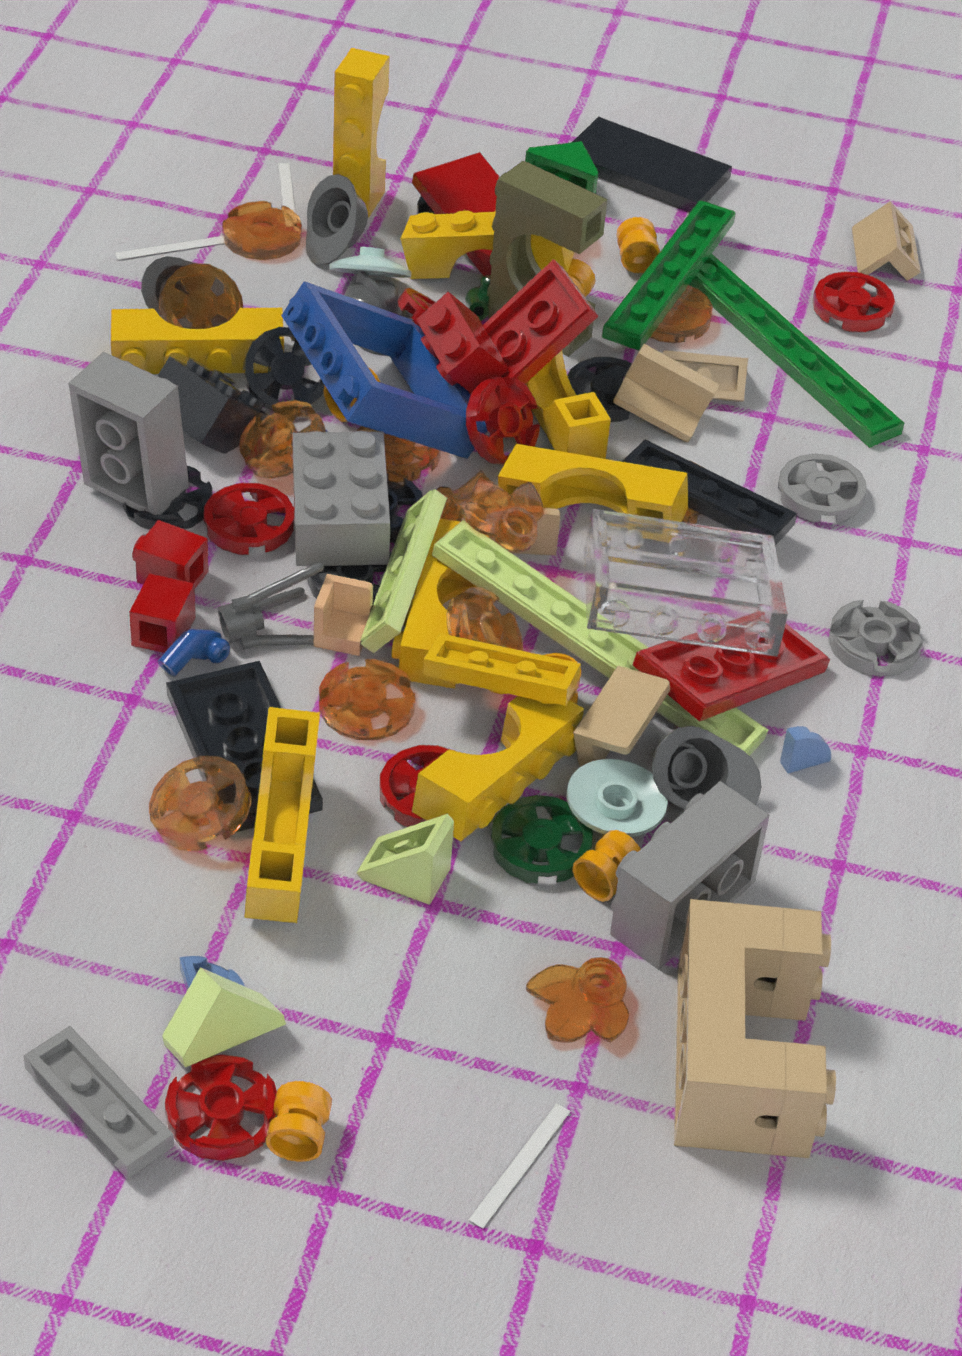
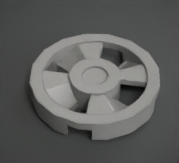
[778,453,866,522]
[828,600,923,677]

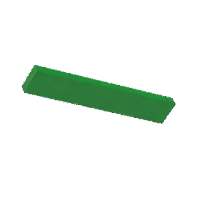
[602,200,736,351]

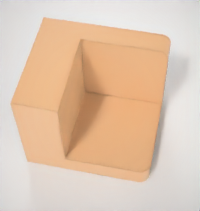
[314,574,373,656]

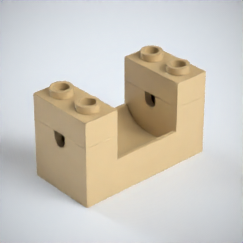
[674,899,836,1158]

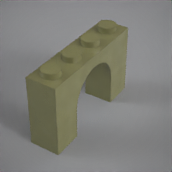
[487,161,608,357]

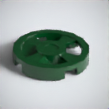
[491,795,593,884]

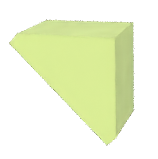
[356,814,454,905]
[162,967,286,1067]

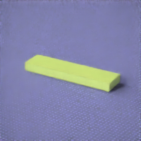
[361,489,447,653]

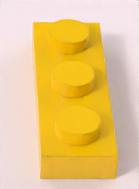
[423,633,581,706]

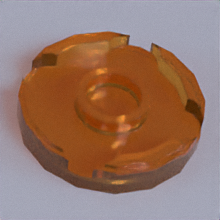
[222,201,302,260]
[650,285,713,343]

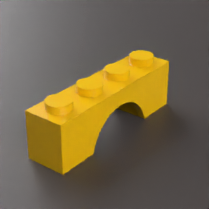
[333,47,390,218]
[400,211,574,279]
[111,307,284,374]
[526,351,611,459]
[498,444,688,542]
[392,518,491,689]
[412,696,584,841]
[244,707,320,923]

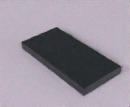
[572,116,732,212]
[166,661,323,835]

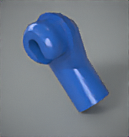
[157,629,230,677]

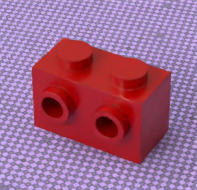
[416,291,509,393]

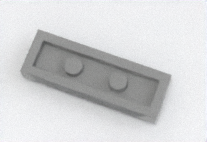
[24,1026,174,1179]

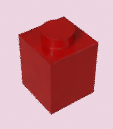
[132,520,209,588]
[129,573,196,653]

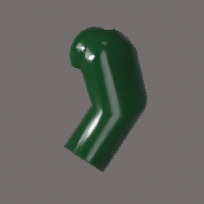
[465,275,491,321]

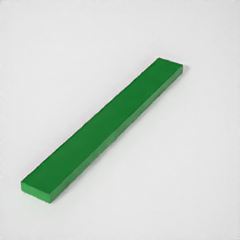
[688,254,905,448]

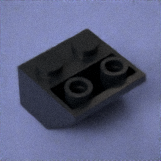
[158,356,276,454]

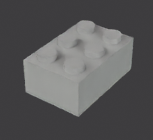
[68,352,189,515]
[292,431,390,566]
[610,781,770,970]

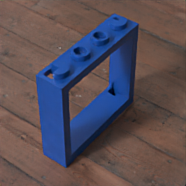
[281,281,488,459]

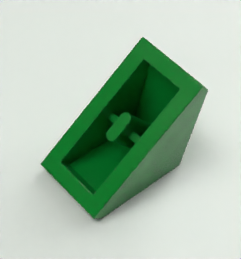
[525,141,598,194]

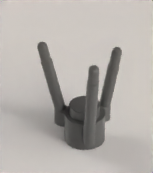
[218,562,324,650]

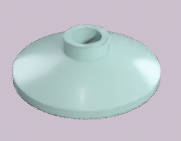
[329,247,411,278]
[567,759,668,837]

